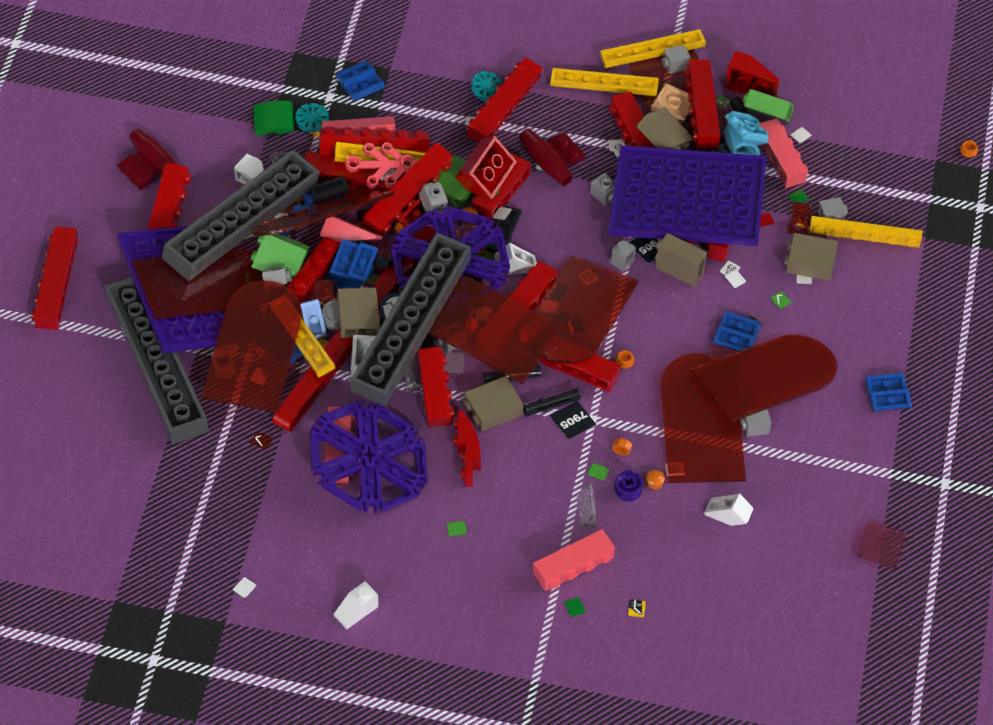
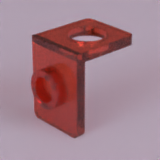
[788,202,811,235]
[314,279,334,302]

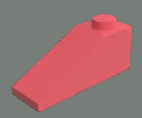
[320,215,383,243]

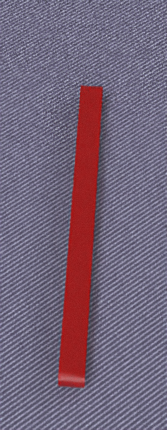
[272,226,435,432]

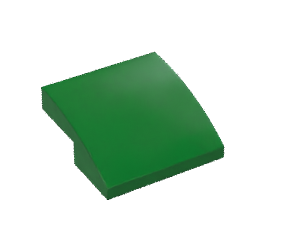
[254,101,294,137]

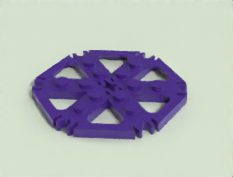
[391,207,510,312]
[309,400,427,514]

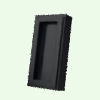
[309,176,350,204]

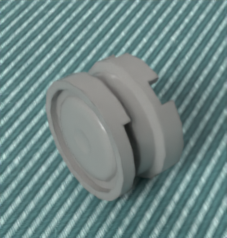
[322,300,339,330]

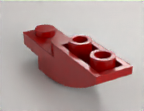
[454,410,481,487]

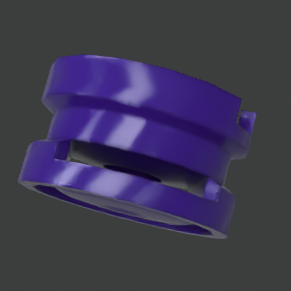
[615,470,643,502]

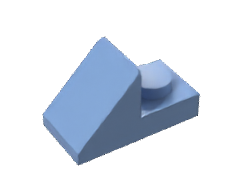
[299,299,327,339]

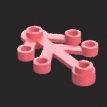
[345,142,416,188]

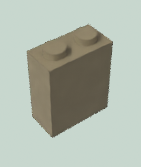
[637,107,693,150]
[655,233,707,287]
[784,233,838,281]
[337,287,380,338]
[463,376,524,432]

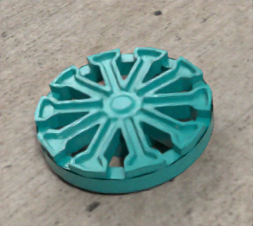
[471,71,503,101]
[295,103,329,132]

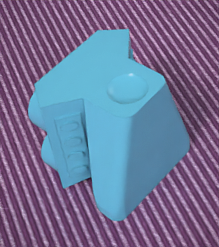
[722,111,769,155]

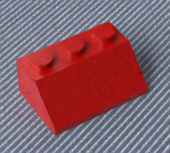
[455,136,517,200]

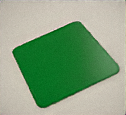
[788,189,809,205]
[565,597,586,617]

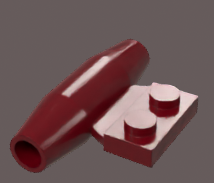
[519,128,586,186]
[117,129,178,191]

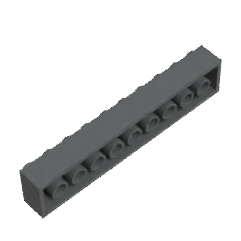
[162,150,320,281]
[350,233,471,406]
[104,277,209,445]

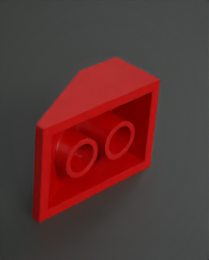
[725,51,780,98]

